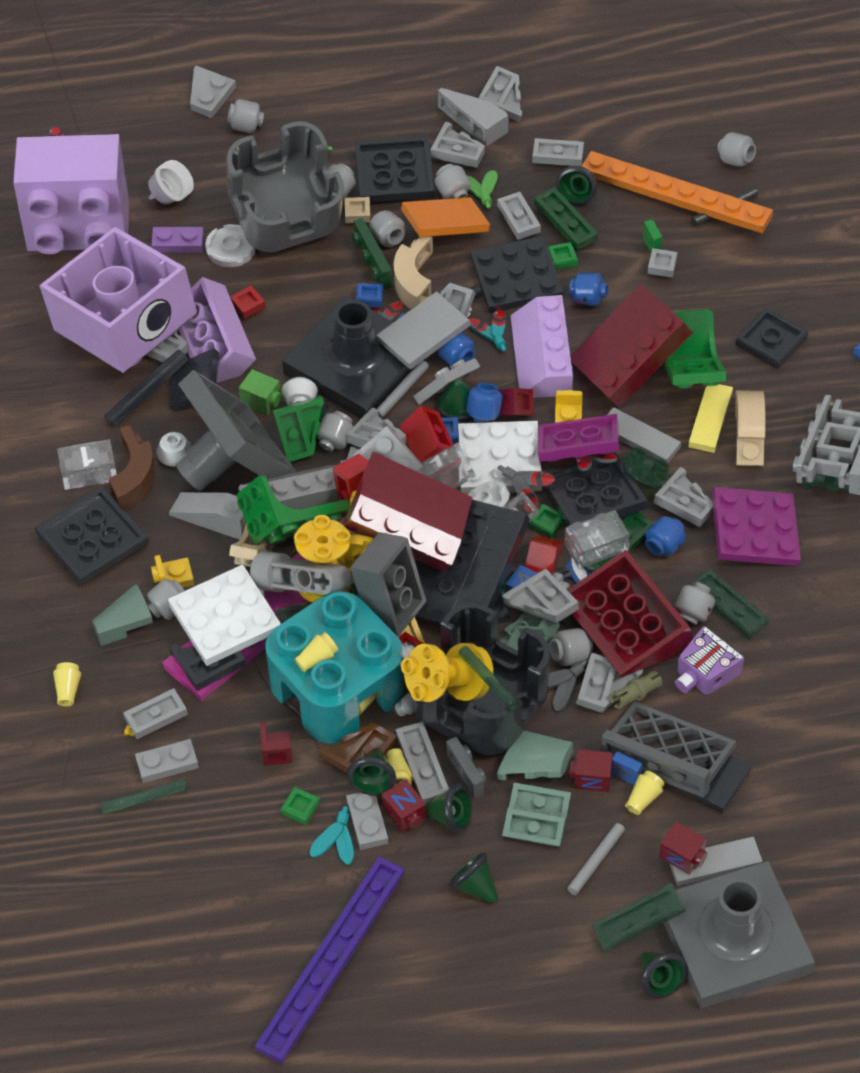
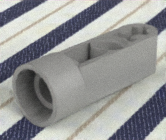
[250,551,351,594]

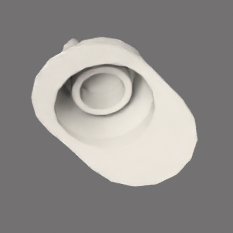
[148,160,194,205]

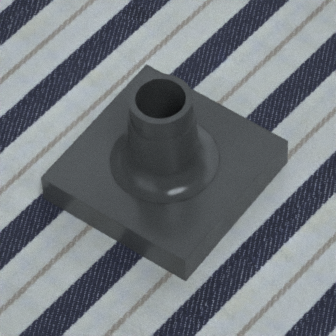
[176,370,297,491]
[656,861,815,1009]

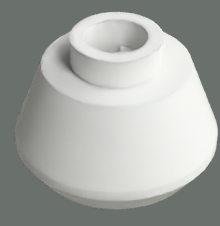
[282,377,317,406]
[156,432,192,466]

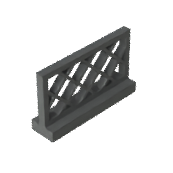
[601,701,736,798]

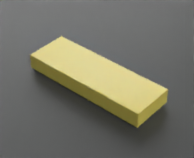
[689,384,733,453]

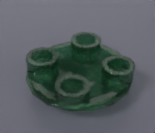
[622,447,670,488]

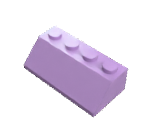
[179,277,256,383]
[511,295,573,398]

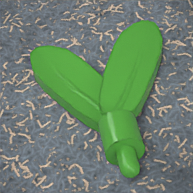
[467,170,498,209]

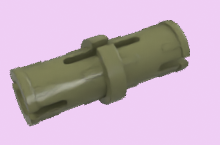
[610,671,662,709]

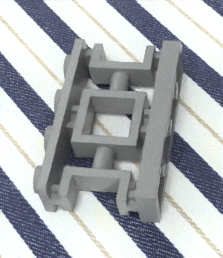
[793,395,860,495]

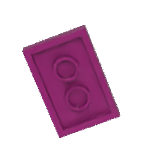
[538,414,619,462]

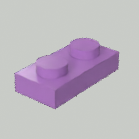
[151,227,204,253]

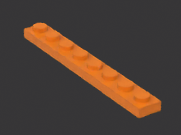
[582,151,773,234]

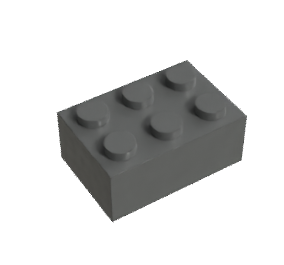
[350,532,426,637]

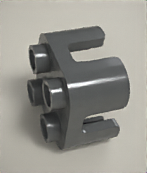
[226,121,344,252]

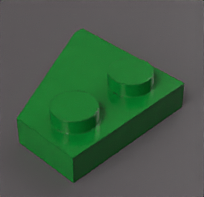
[272,396,324,462]

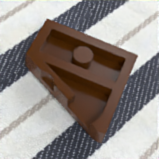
[319,722,397,773]

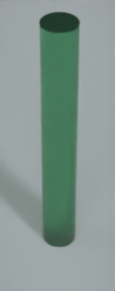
[459,646,519,710]
[100,778,187,814]

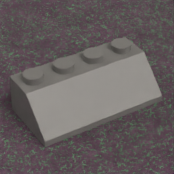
[239,465,339,509]

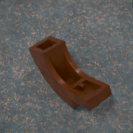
[108,425,155,511]

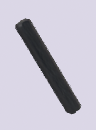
[104,349,188,427]

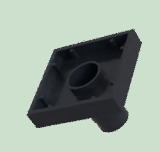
[282,296,425,419]

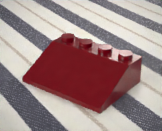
[570,284,693,408]
[343,452,472,572]
[567,550,693,678]

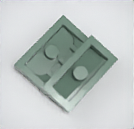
[502,783,571,847]

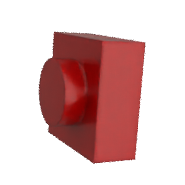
[230,286,266,319]

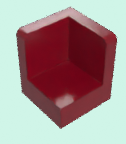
[498,388,534,416]
[260,722,292,766]

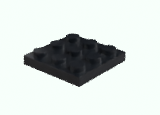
[355,136,435,202]
[470,236,563,313]
[543,453,648,533]
[35,486,149,585]

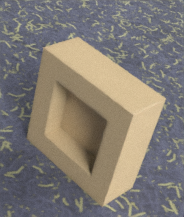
[345,197,370,223]

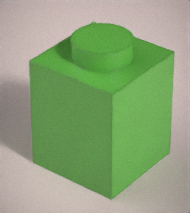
[239,369,282,415]

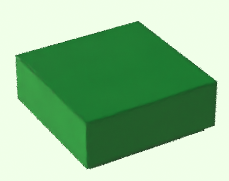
[643,220,662,253]
[547,242,578,270]
[528,504,565,539]
[281,787,320,825]

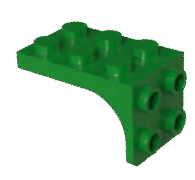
[663,309,726,388]
[237,475,350,545]

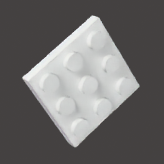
[458,421,542,494]
[168,565,281,666]

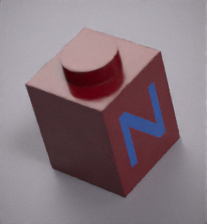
[569,749,612,792]
[382,780,426,833]
[659,822,708,875]

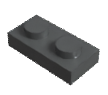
[446,737,486,800]

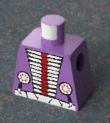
[675,626,744,694]

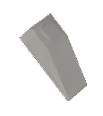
[438,88,509,147]
[169,492,246,540]

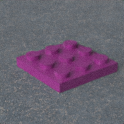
[712,487,801,566]

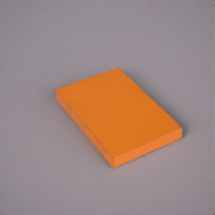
[401,197,490,237]

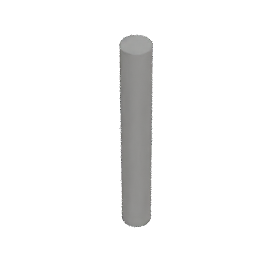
[377,361,429,419]
[567,823,625,895]

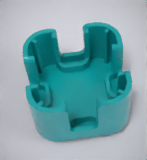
[266,592,405,744]

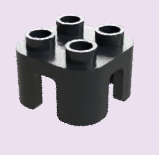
[413,603,550,755]

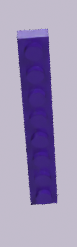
[255,856,405,1065]

